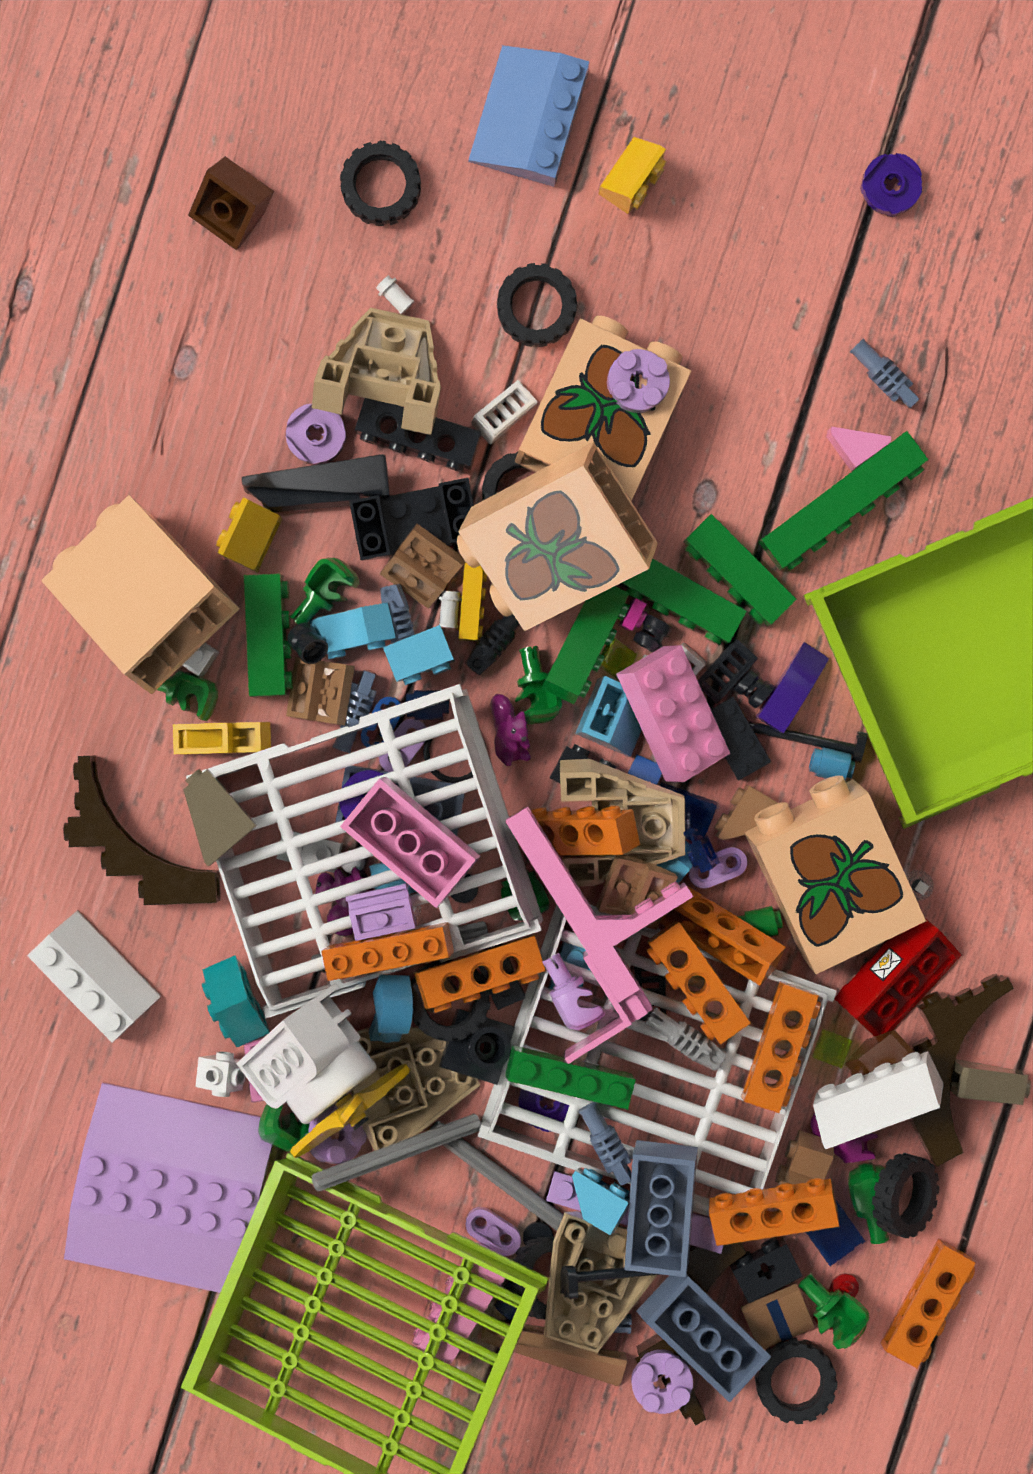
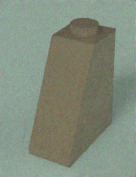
[183,769,257,867]
[950,1059,1031,1105]

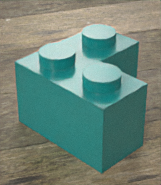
[202,955,270,1047]

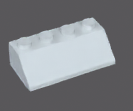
[27,911,161,1043]
[813,1051,943,1149]

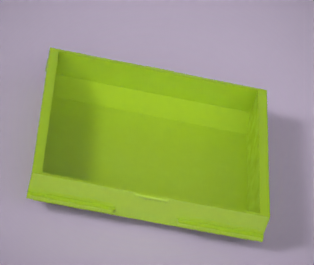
[803,497,1033,829]

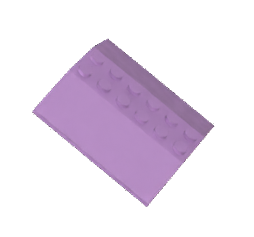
[64,1082,273,1293]

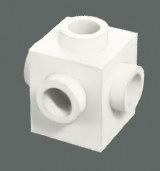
[195,1052,246,1097]

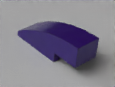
[756,642,829,733]

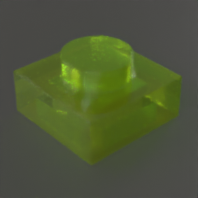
[600,638,637,679]
[812,1029,853,1069]

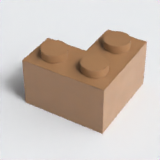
[775,1130,834,1207]

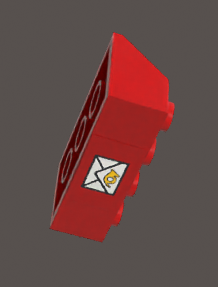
[834,917,962,1037]

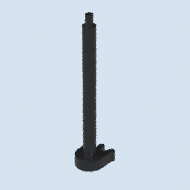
[749,721,868,763]
[560,1265,660,1299]

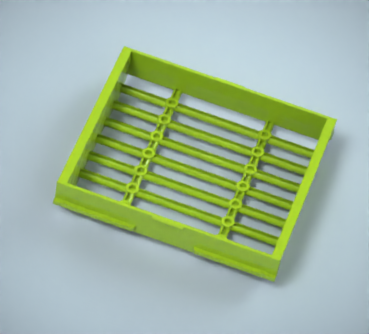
[181,1152,550,1474]

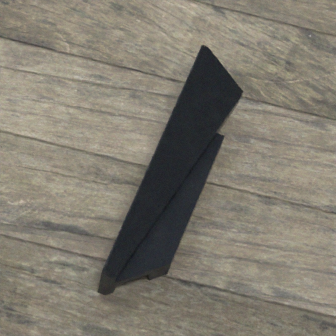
[242,454,390,512]

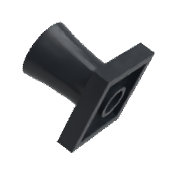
[439,1009,515,1085]

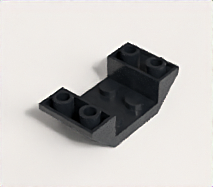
[349,478,474,561]

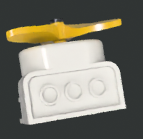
[236,983,411,1158]

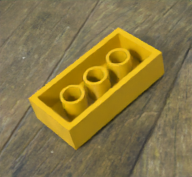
[459,563,487,642]

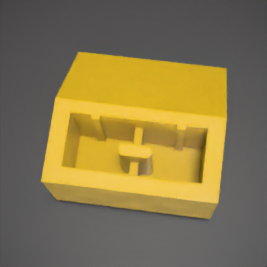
[599,137,667,214]
[216,497,283,573]

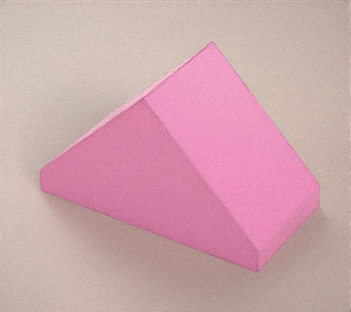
[826,427,891,471]

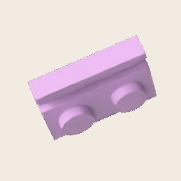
[346,883,417,941]

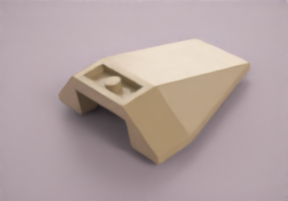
[351,1027,480,1151]
[544,1211,657,1353]

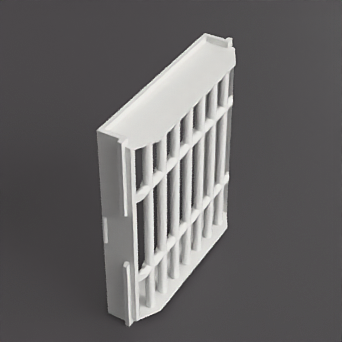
[186,684,543,1018]
[478,904,837,1217]

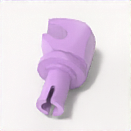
[542,952,605,1030]

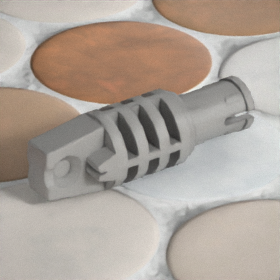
[645,1007,726,1071]

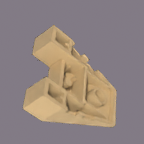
[312,308,441,435]
[560,759,685,886]

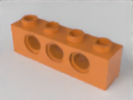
[525,806,640,855]
[660,885,786,986]
[646,920,751,1045]
[321,922,454,981]
[414,935,546,1013]
[741,981,821,1113]
[709,1178,839,1246]
[881,1239,976,1369]

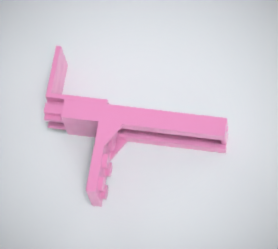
[505,806,693,1064]

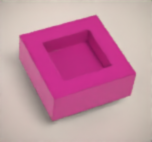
[619,598,647,631]

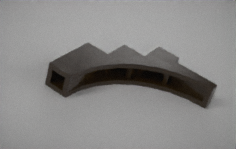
[63,755,221,905]
[909,974,1014,1167]
[635,1242,746,1426]

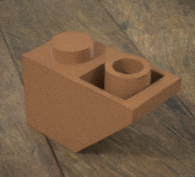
[714,785,777,840]

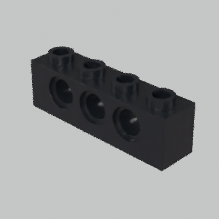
[355,398,482,472]

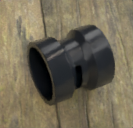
[632,614,673,652]
[287,622,328,664]
[733,667,775,709]

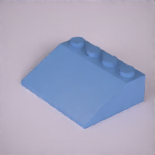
[468,45,590,187]

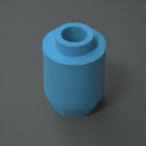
[809,747,855,780]

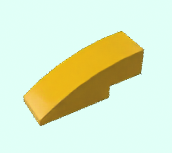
[173,722,271,754]

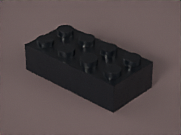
[711,696,771,781]

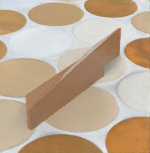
[481,1319,627,1386]

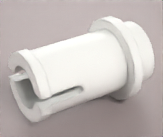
[376,275,414,315]
[439,591,462,628]

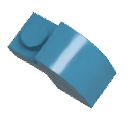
[369,975,413,1043]

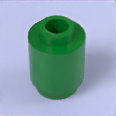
[737,906,783,937]

